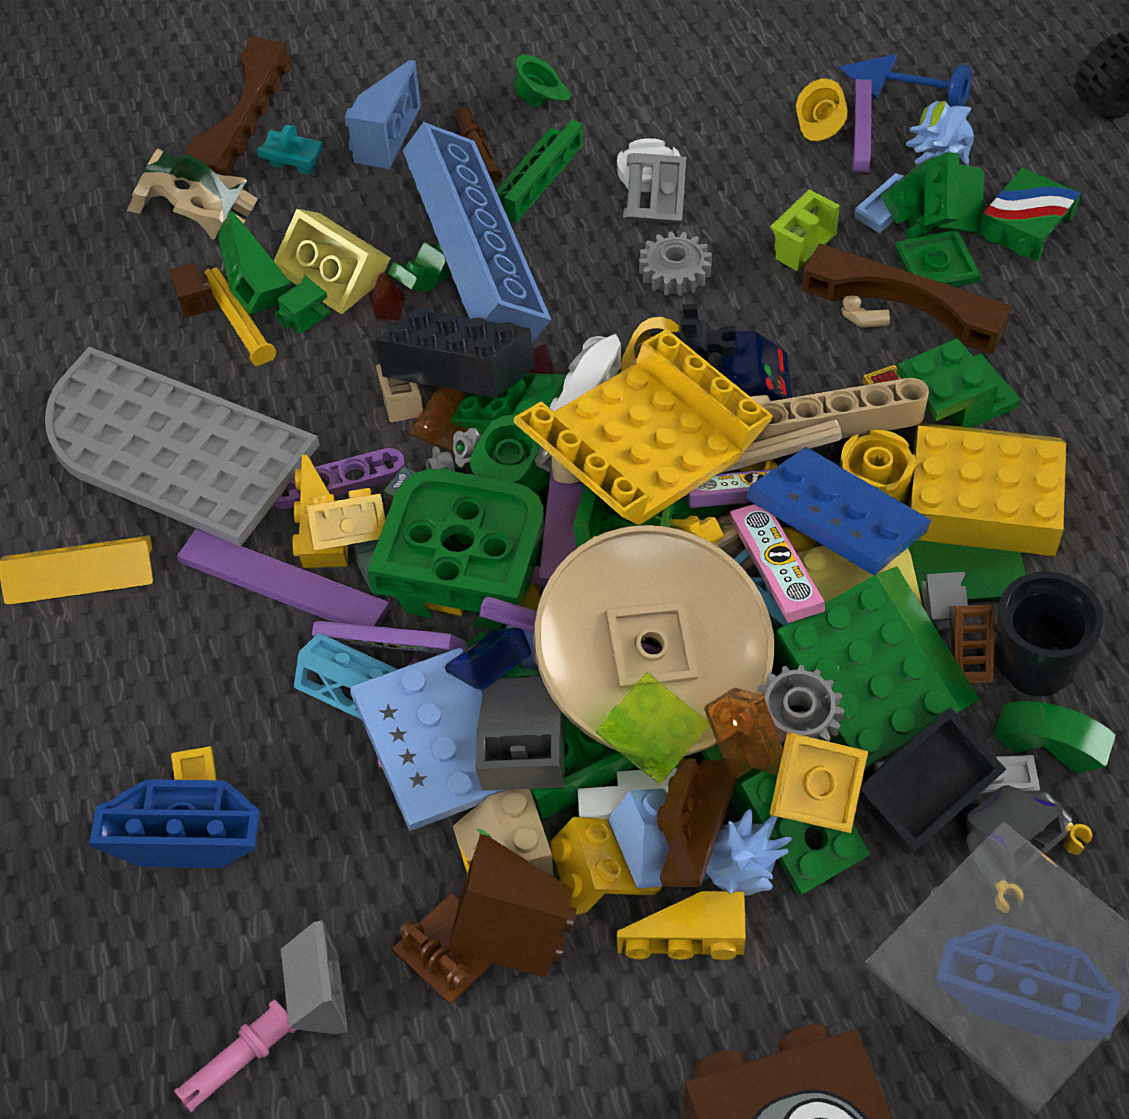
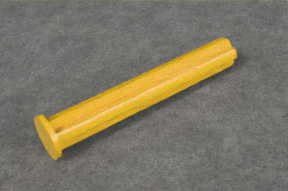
[204,267,276,366]

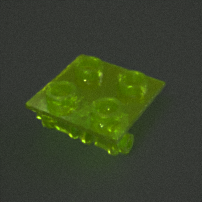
[596,672,710,785]

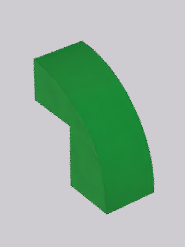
[993,701,1116,773]

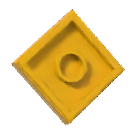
[769,733,868,833]

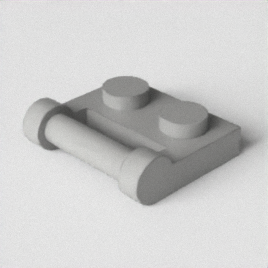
[623,153,686,223]

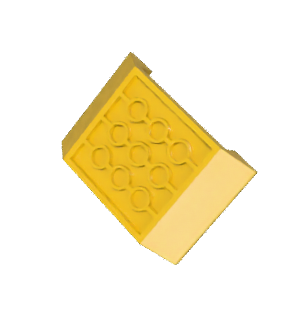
[513,329,773,525]

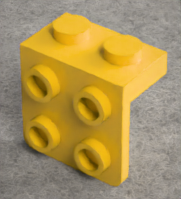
[549,817,661,915]

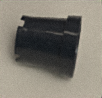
[998,571,1104,696]

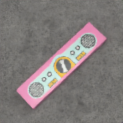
[730,504,825,623]

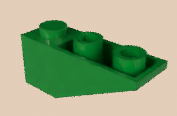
[218,211,291,315]

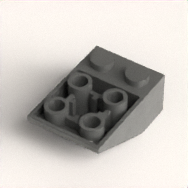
[476,677,565,791]

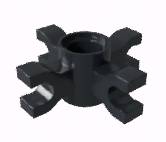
[651,304,736,361]

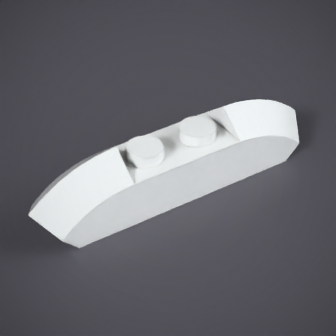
[535,334,621,473]

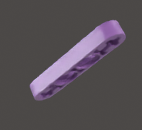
[853,79,872,173]
[273,448,405,509]

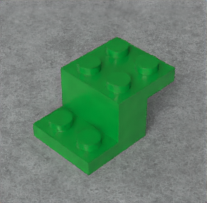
[896,338,1021,428]

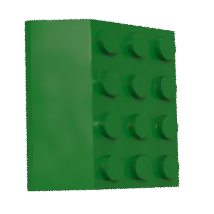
[773,566,980,767]

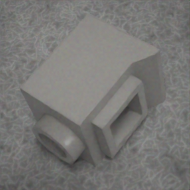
[920,572,968,632]

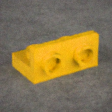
[304,488,386,551]

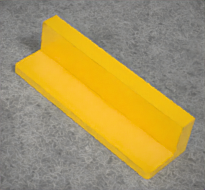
[0,535,153,605]

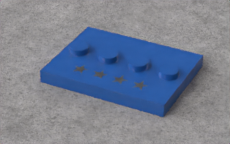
[746,447,932,575]

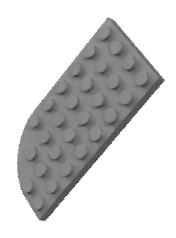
[45,347,319,547]

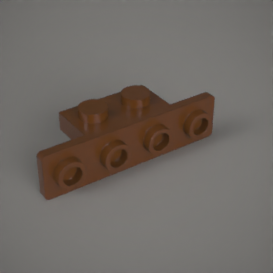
[657,759,741,887]

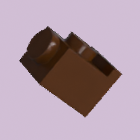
[170,263,217,318]

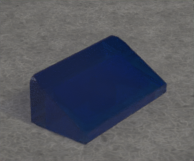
[444,627,532,690]

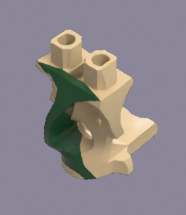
[127,148,258,239]

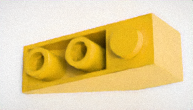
[293,455,348,568]
[617,891,746,960]

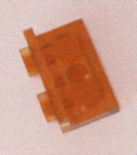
[704,687,783,778]

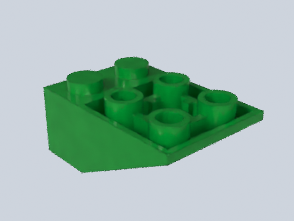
[450,373,566,435]

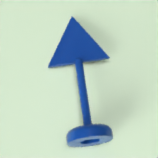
[838,54,972,107]

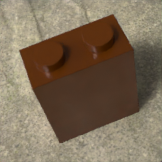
[448,834,577,978]

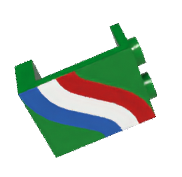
[979,167,1081,262]

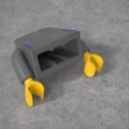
[961,785,1092,915]

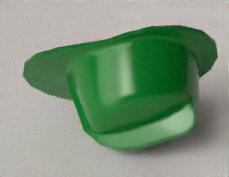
[513,55,571,108]
[469,415,540,482]

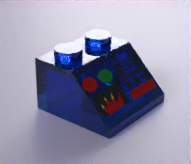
[718,331,792,401]

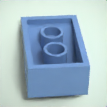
[345,60,421,169]

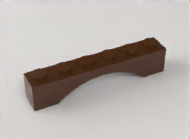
[182,36,291,176]
[802,243,1012,355]

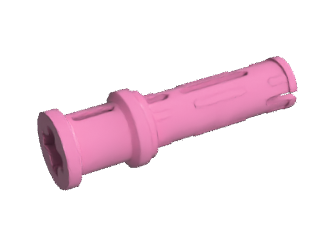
[174,1000,298,1112]

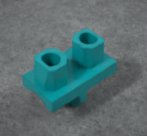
[257,124,323,175]

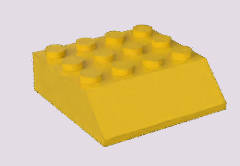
[909,422,1066,557]

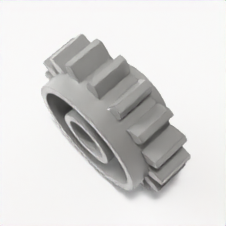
[639,231,712,296]
[752,665,844,751]

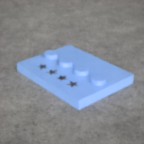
[350,647,506,831]

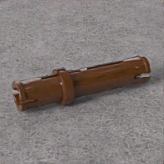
[453,107,502,184]

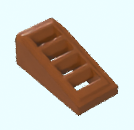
[950,605,994,683]

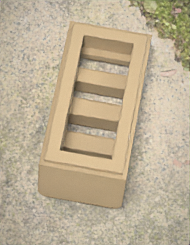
[376,364,423,423]

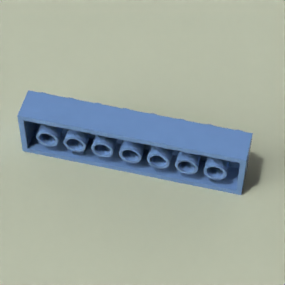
[403,122,551,343]

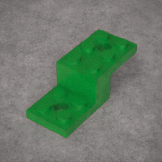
[701,712,870,896]

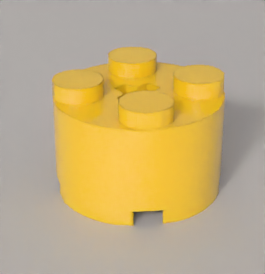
[840,429,916,504]

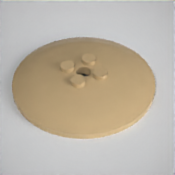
[534,525,774,758]

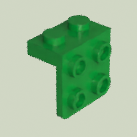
[924,152,984,233]

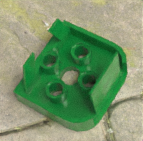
[367,469,544,631]

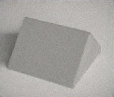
[281,921,348,1035]

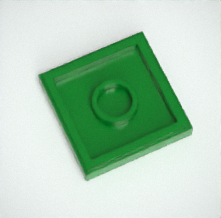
[894,230,981,287]

